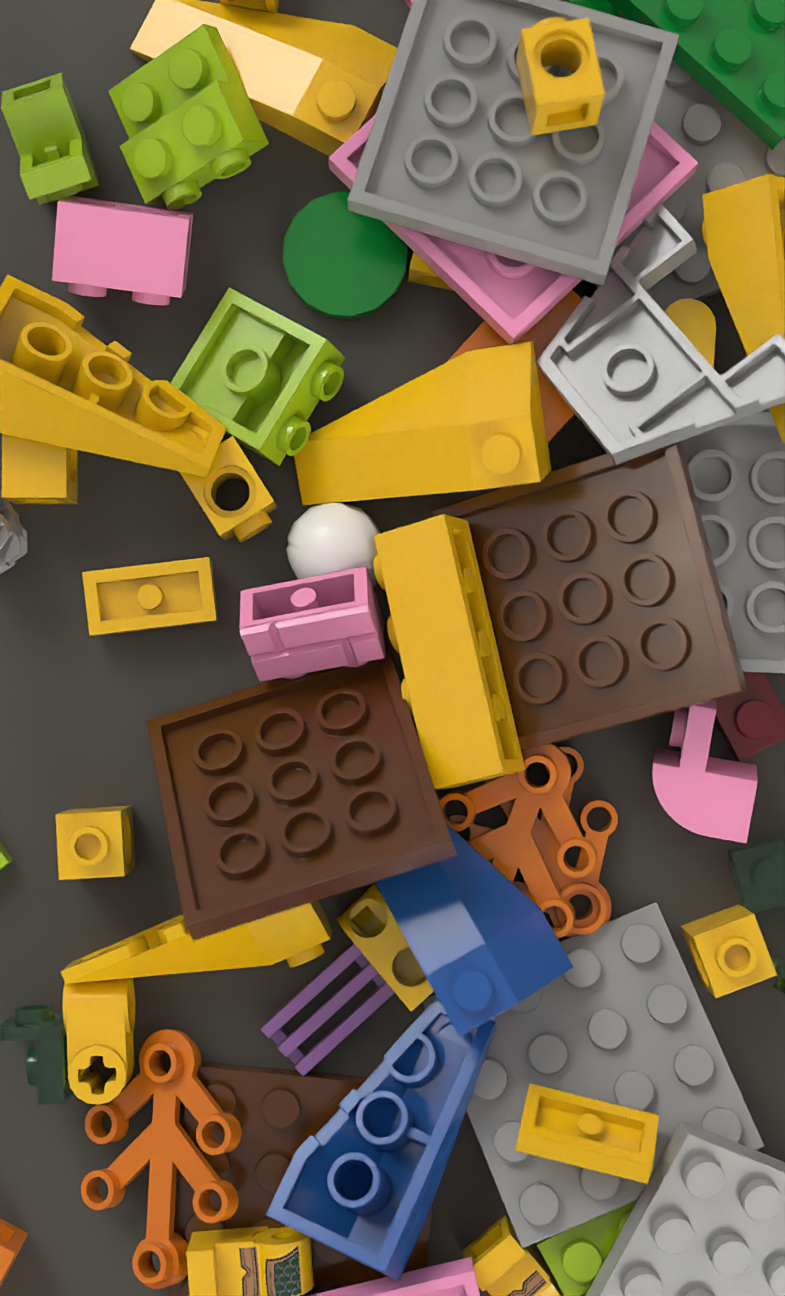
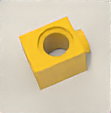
[516,17,605,136]
[2,434,78,504]
[179,436,278,542]
[55,806,135,880]
[680,904,777,998]

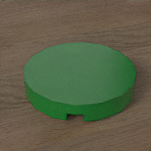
[282,191,408,321]

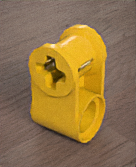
[63,978,136,1105]

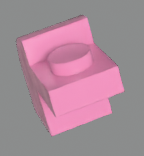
[652,700,758,843]

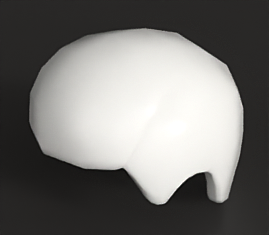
[286,502,380,586]

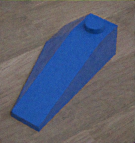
[375,823,573,1037]
[266,997,497,1281]

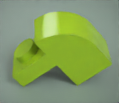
[1,72,99,205]

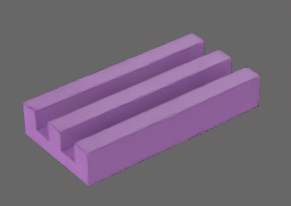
[260,942,395,1076]

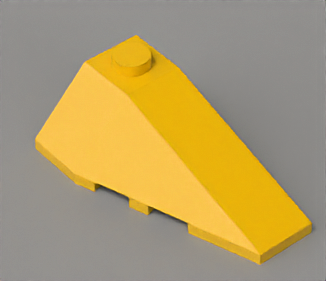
[130,0,397,157]
[702,174,785,443]
[0,275,227,477]
[294,341,552,505]
[60,900,333,984]

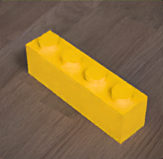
[373,514,525,790]

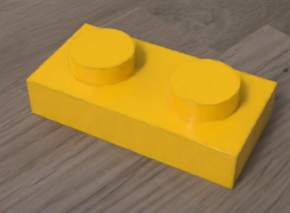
[82,557,219,636]
[515,1083,659,1184]

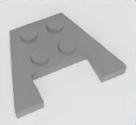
[536,202,785,465]

